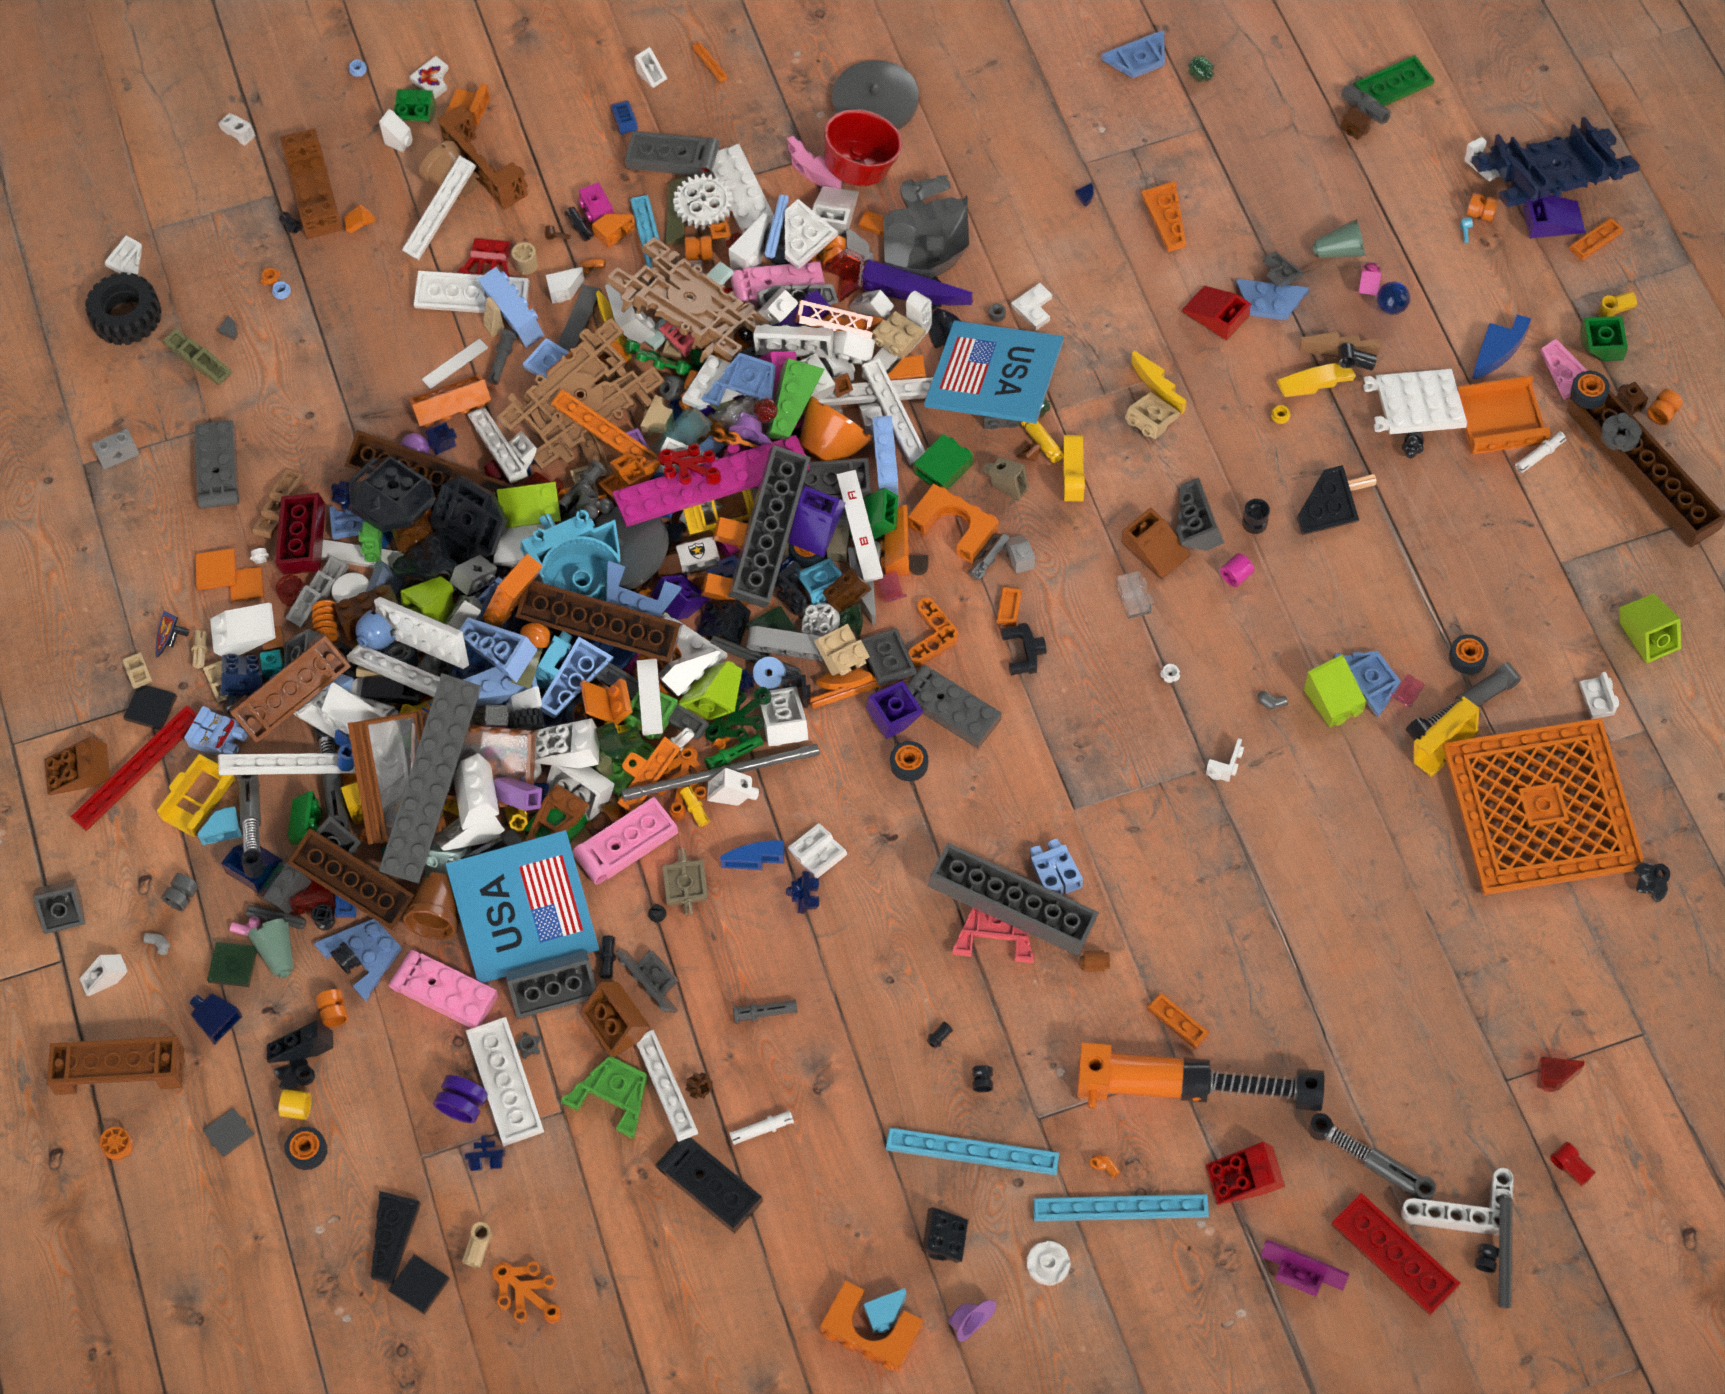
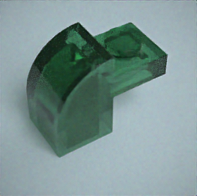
[595,722,644,759]

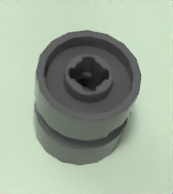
[161,873,199,911]

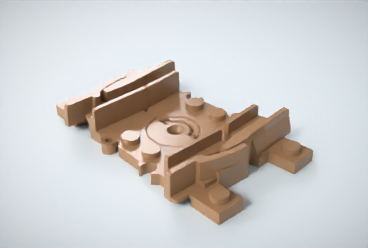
[606,237,771,363]
[497,318,665,471]

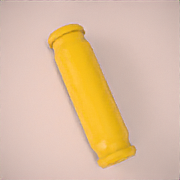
[1021,421,1064,463]

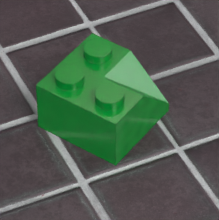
[1580,316,1628,361]

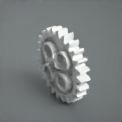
[673,173,733,229]

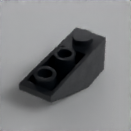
[360,677,423,706]
[267,1020,334,1063]

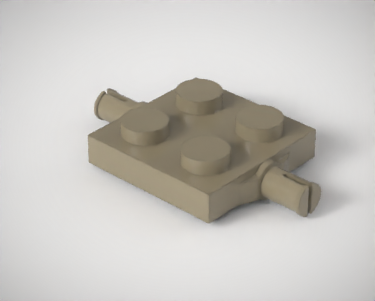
[662,849,708,916]

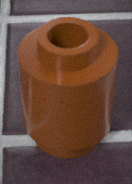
[1079,950,1110,972]

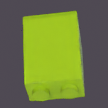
[401,576,454,624]
[1619,593,1681,663]
[1304,655,1366,728]
[678,661,742,721]

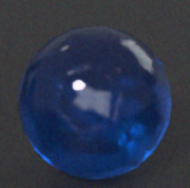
[1376,281,1410,315]

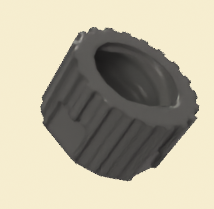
[989,303,1006,322]

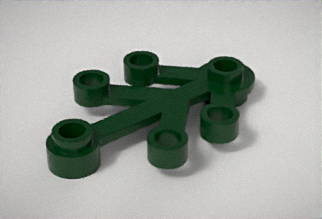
[705,687,772,742]

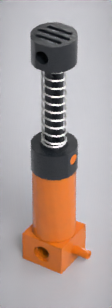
[1077,1042,1325,1112]

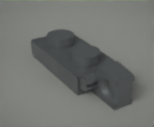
[968,533,1009,580]

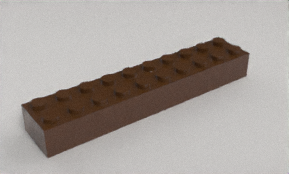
[1566,389,1725,548]
[344,430,526,527]

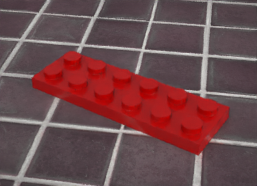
[1331,1193,1461,1316]

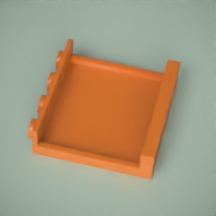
[1458,375,1551,455]

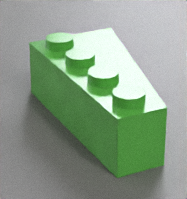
[766,358,825,440]

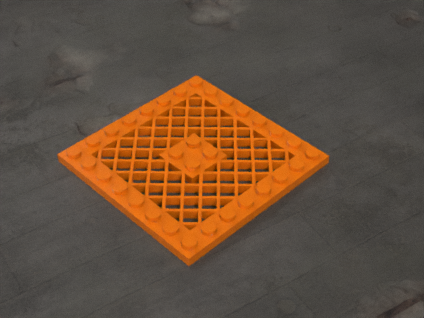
[1442,718,1645,896]

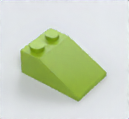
[497,482,561,528]

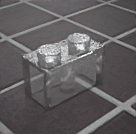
[1116,571,1154,619]

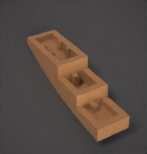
[1299,332,1381,357]
[253,469,304,539]

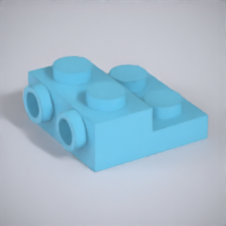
[799,558,842,605]

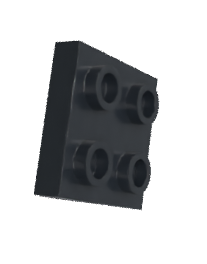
[922,1207,968,1263]

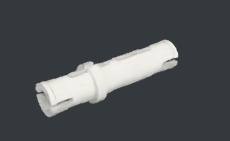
[1515,431,1567,473]
[729,1110,794,1145]

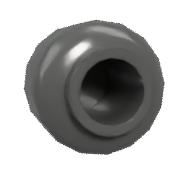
[659,375,686,400]

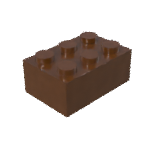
[334,583,399,642]

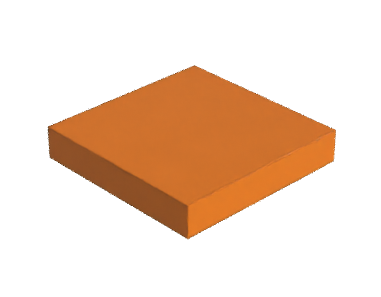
[196,548,236,591]

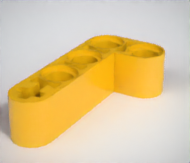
[1063,435,1085,502]

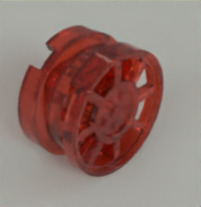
[276,575,304,606]

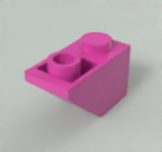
[1359,262,1381,295]

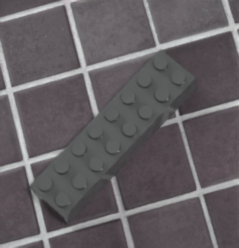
[728,445,811,608]
[928,842,1099,957]

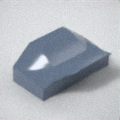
[366,560,405,597]

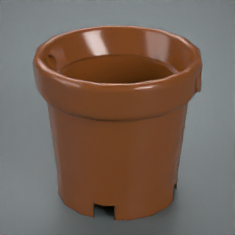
[403,872,458,940]

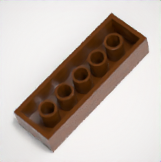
[287,828,416,930]

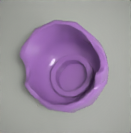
[400,433,431,455]

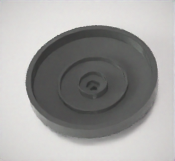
[832,60,919,130]
[594,507,669,590]

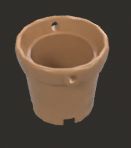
[419,141,479,201]

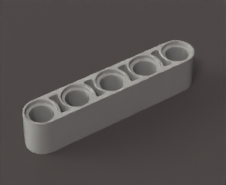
[746,626,825,662]

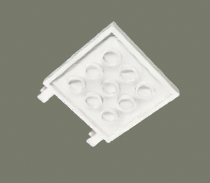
[1363,369,1467,434]

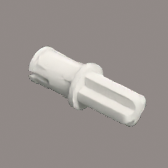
[670,727,694,751]

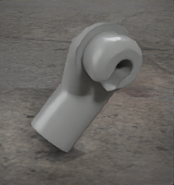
[144,933,170,955]

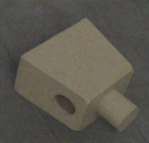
[983,457,1029,501]

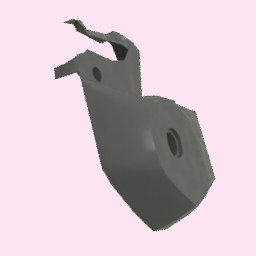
[884,175,969,279]

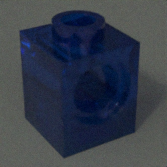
[425,422,457,455]

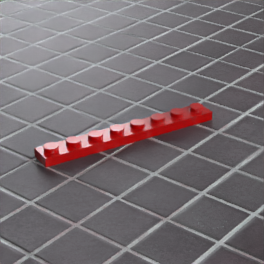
[70,705,197,831]

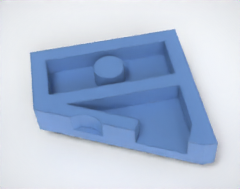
[329,507,366,540]

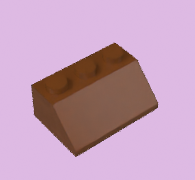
[580,982,650,1057]

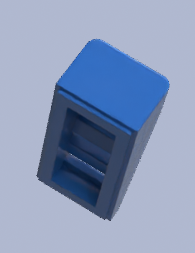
[611,101,638,134]

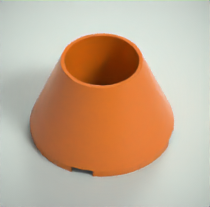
[799,396,874,461]

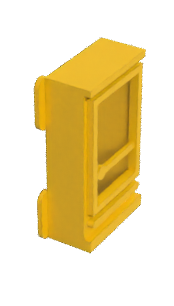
[683,489,754,536]
[1413,696,1480,777]
[157,754,236,837]

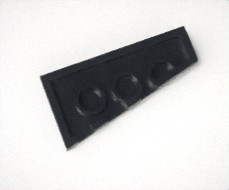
[371,1191,421,1285]

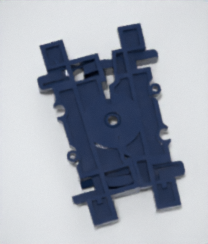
[1472,117,1640,208]

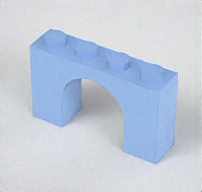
[873,416,899,506]

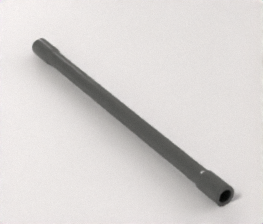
[621,744,820,801]

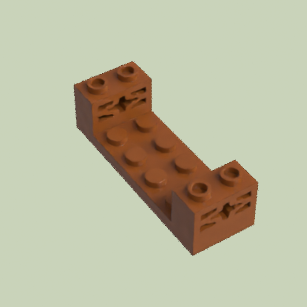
[437,105,528,210]
[280,128,343,239]
[229,631,351,743]
[47,1036,184,1095]

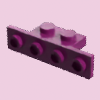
[1260,1240,1349,1297]

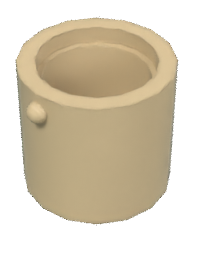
[512,242,538,275]

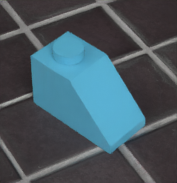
[198,807,243,846]
[864,1288,907,1334]

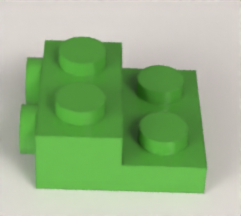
[359,522,383,562]
[624,690,678,739]

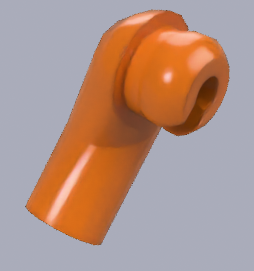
[1089,1155,1121,1179]

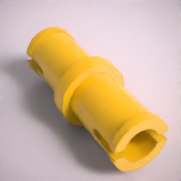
[680,786,710,828]

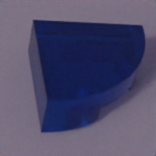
[1075,183,1094,207]

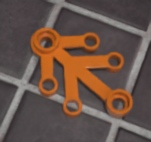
[656,746,708,820]
[492,1261,562,1324]

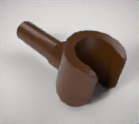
[545,225,571,240]

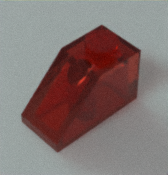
[1537,1057,1585,1092]

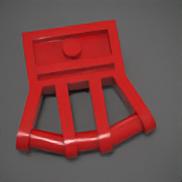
[458,238,512,277]

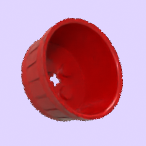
[824,109,902,186]

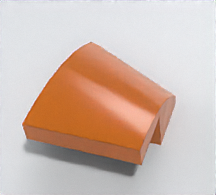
[598,453,660,504]

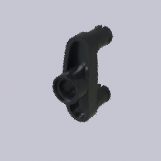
[1001,623,1047,676]

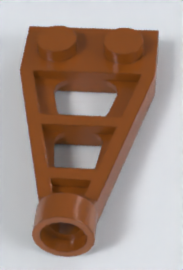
[525,784,590,841]

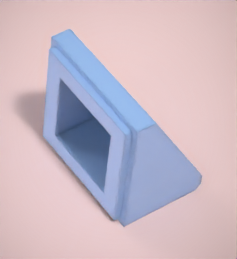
[326,674,354,692]

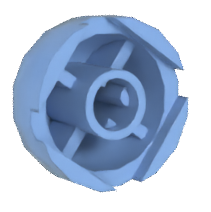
[355,610,395,651]

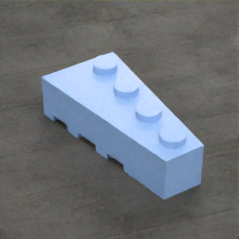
[478,267,545,348]
[460,617,537,683]
[540,637,613,719]
[463,667,538,707]

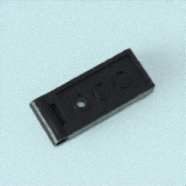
[655,1137,763,1234]

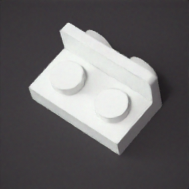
[1579,672,1619,719]

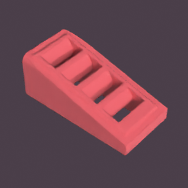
[659,321,698,357]

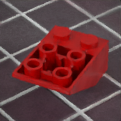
[1182,286,1251,341]
[1206,1141,1285,1205]

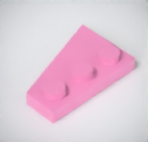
[1540,339,1587,400]

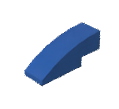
[720,840,785,870]

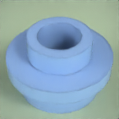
[349,60,367,77]
[272,281,291,299]

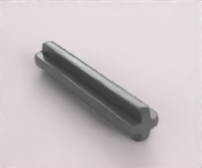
[246,905,306,929]

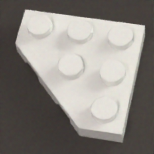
[785,199,838,270]
[682,355,747,410]

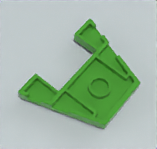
[561,1056,647,1140]

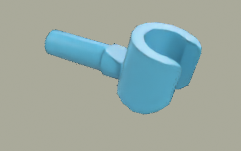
[1460,217,1473,243]

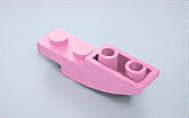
[787,136,842,189]

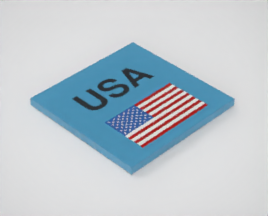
[924,321,1064,424]
[446,830,599,983]

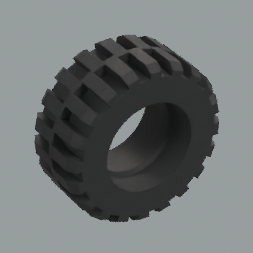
[85,272,162,345]

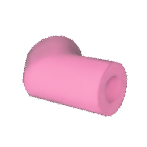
[230,916,261,936]

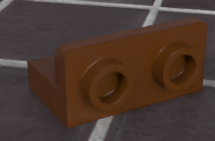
[822,567,872,615]

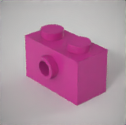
[578,182,614,223]

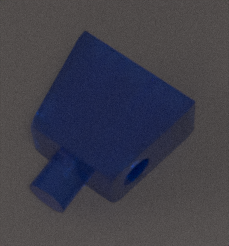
[190,994,243,1045]

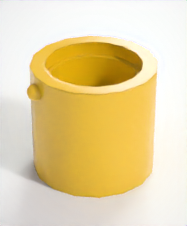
[279,1089,312,1120]

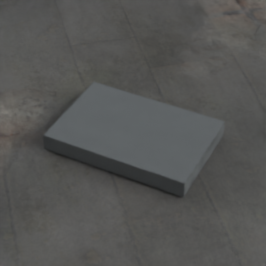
[861,628,916,686]

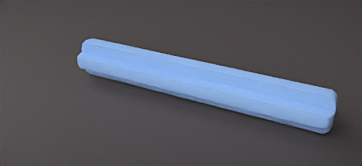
[765,194,789,258]

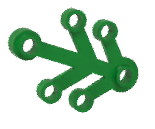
[624,339,692,375]

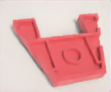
[952,907,1034,963]

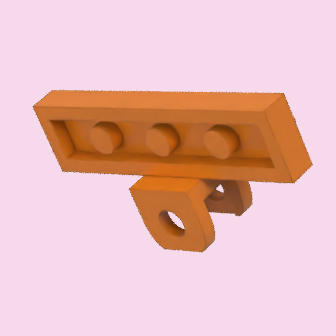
[617,737,681,812]

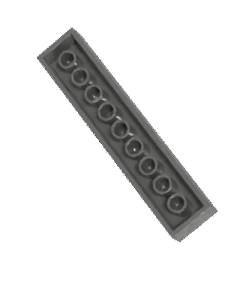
[379,674,482,884]

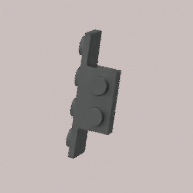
[616,949,679,1013]

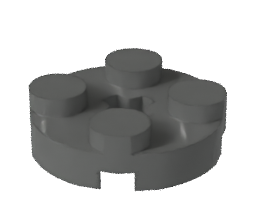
[1601,413,1642,452]

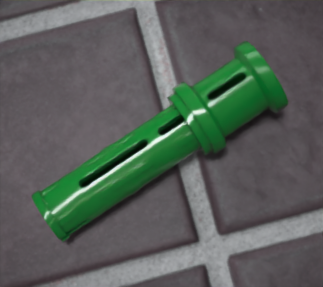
[704,733,764,770]

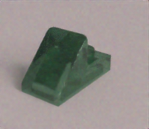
[838,603,863,635]

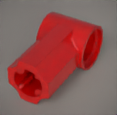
[1550,1142,1596,1187]

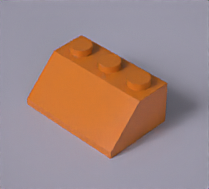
[881,505,909,576]

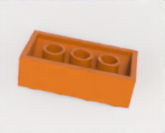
[408,374,492,427]

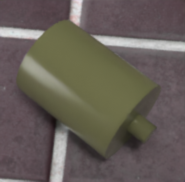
[595,753,614,778]

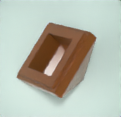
[833,373,853,398]
[1017,444,1041,461]
[687,569,707,587]

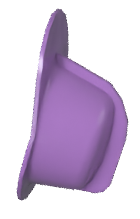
[729,412,771,446]
[948,1300,996,1342]

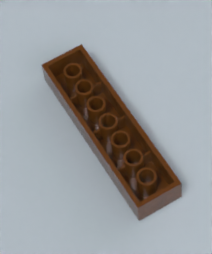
[516,580,683,662]

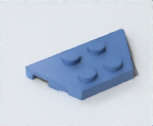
[1101,30,1165,78]
[1236,279,1309,320]
[1334,651,1401,717]

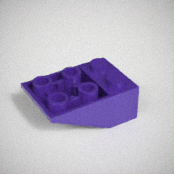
[1522,195,1585,238]
[788,486,846,557]

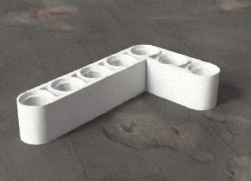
[861,291,932,381]
[1400,1168,1513,1235]

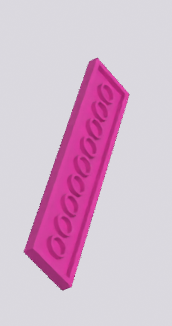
[613,435,810,527]

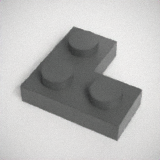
[1263,252,1304,287]

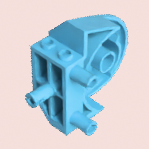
[520,510,620,602]

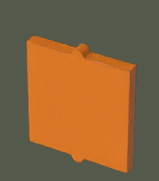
[230,567,264,602]

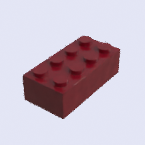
[275,493,326,575]

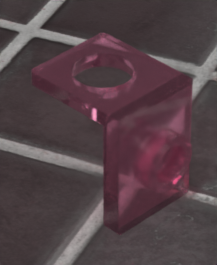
[878,572,907,603]
[1390,674,1425,707]

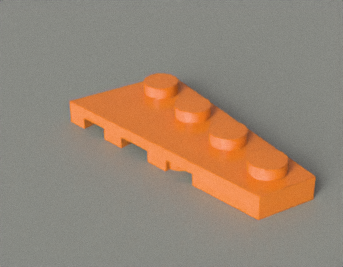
[1141,181,1186,252]

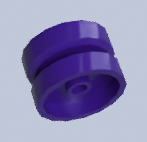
[433,1075,488,1124]

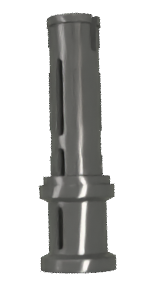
[487,329,517,385]
[558,460,606,511]
[733,999,798,1024]

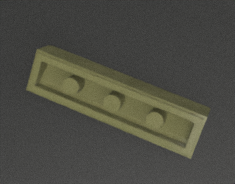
[666,177,687,244]

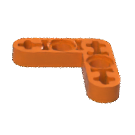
[908,597,958,666]

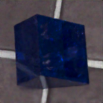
[221,843,283,893]

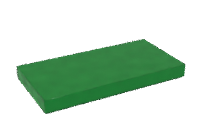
[1353,55,1435,106]

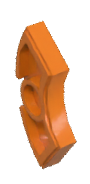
[816,668,873,690]

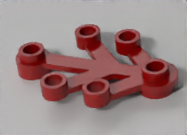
[657,444,722,485]

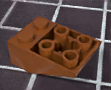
[1121,507,1191,579]
[44,736,110,795]

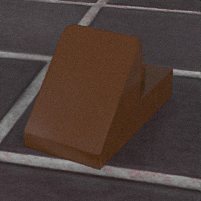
[585,803,627,836]

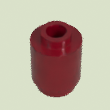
[484,460,510,483]

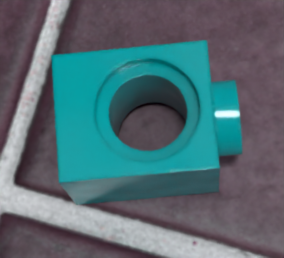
[260,649,284,681]

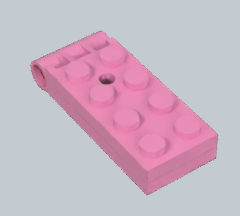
[730,261,825,307]
[572,797,678,885]
[388,950,499,1028]

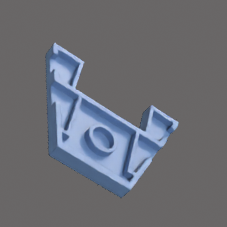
[701,353,776,424]
[607,561,682,617]
[314,919,402,1002]

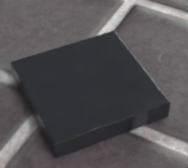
[124,685,177,730]
[388,1255,450,1315]

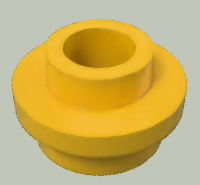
[1271,405,1290,424]

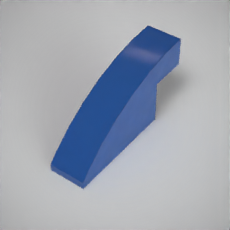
[1472,314,1532,380]

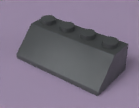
[506,951,596,1019]

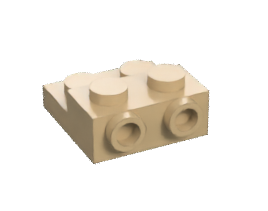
[872,311,925,359]
[1125,392,1180,439]
[814,624,870,676]

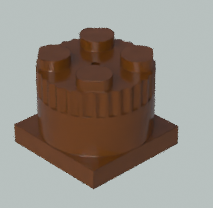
[390,512,434,555]

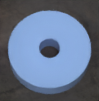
[753,657,786,689]

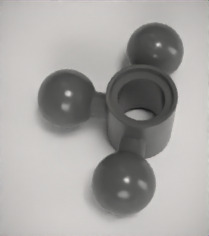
[576,483,613,520]

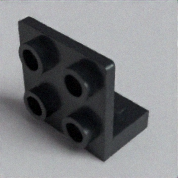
[776,561,806,619]
[697,599,751,645]

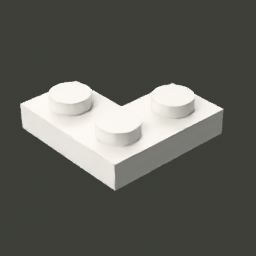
[1011,283,1052,331]

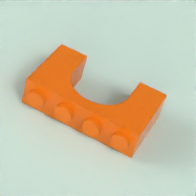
[908,484,999,564]
[700,517,749,606]
[482,554,543,628]
[820,1280,924,1373]

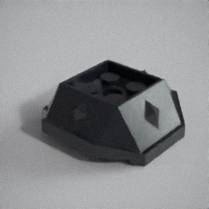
[349,456,435,533]
[430,476,508,563]

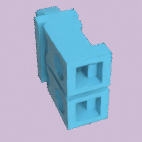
[535,631,573,691]

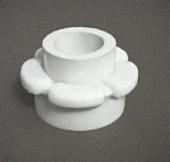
[250,548,269,564]
[1160,664,1180,683]

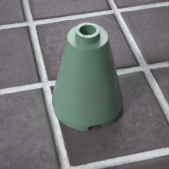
[1312,219,1366,258]
[248,918,294,979]

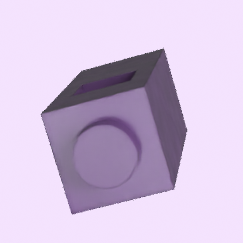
[494,776,542,811]

